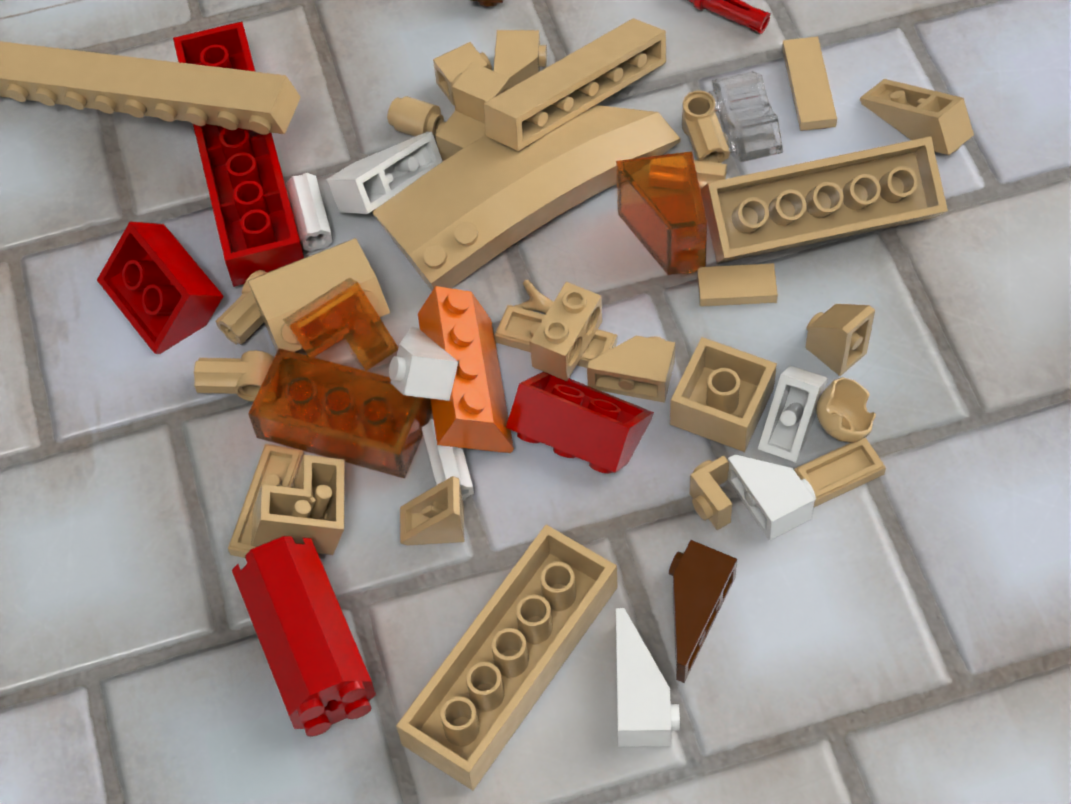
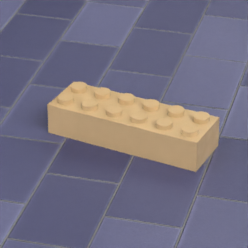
[701,136,948,264]
[396,525,618,791]

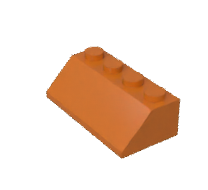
[418,286,514,453]

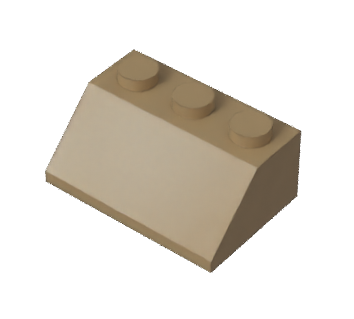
[248,238,390,357]

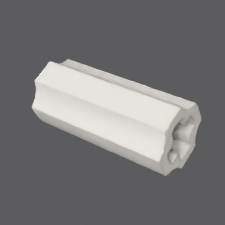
[286,173,333,252]
[421,419,474,501]

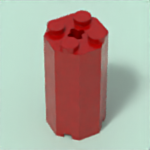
[232,536,376,737]

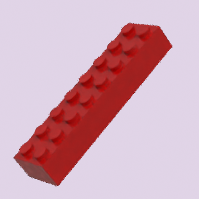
[173,21,304,287]

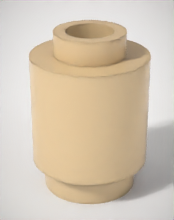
[387,96,444,137]

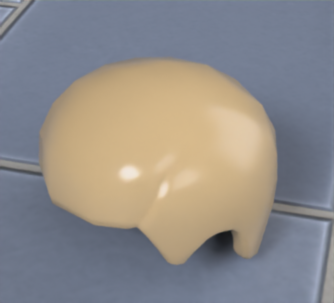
[816,377,876,443]

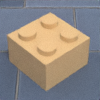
[670,337,777,452]

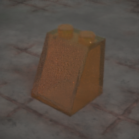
[616,151,707,275]

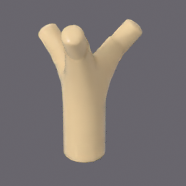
[515,280,554,314]

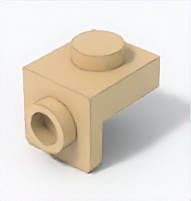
[689,456,732,530]

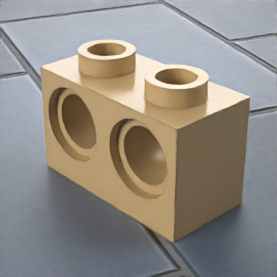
[530,282,602,381]

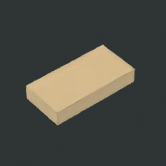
[697,263,778,307]
[794,437,886,507]

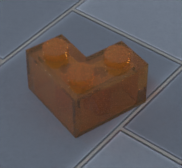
[283,277,398,371]

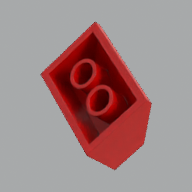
[97,221,224,354]
[506,372,654,474]

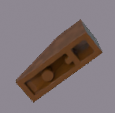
[669,540,737,683]

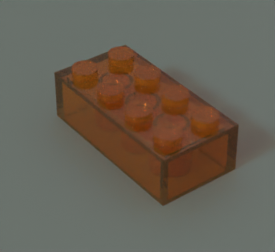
[248,348,432,479]

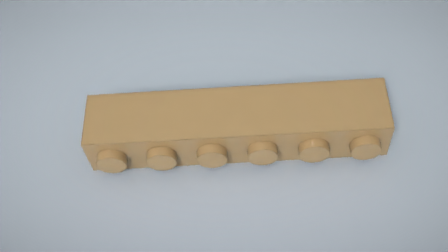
[483,18,666,151]

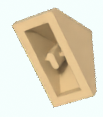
[400,476,465,546]

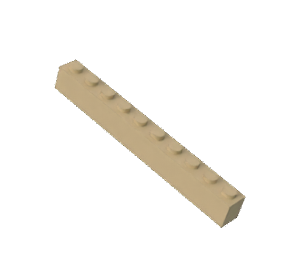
[0,41,301,134]

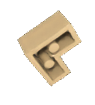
[435,62,510,161]
[251,455,344,555]

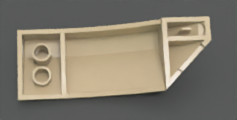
[372,105,681,291]

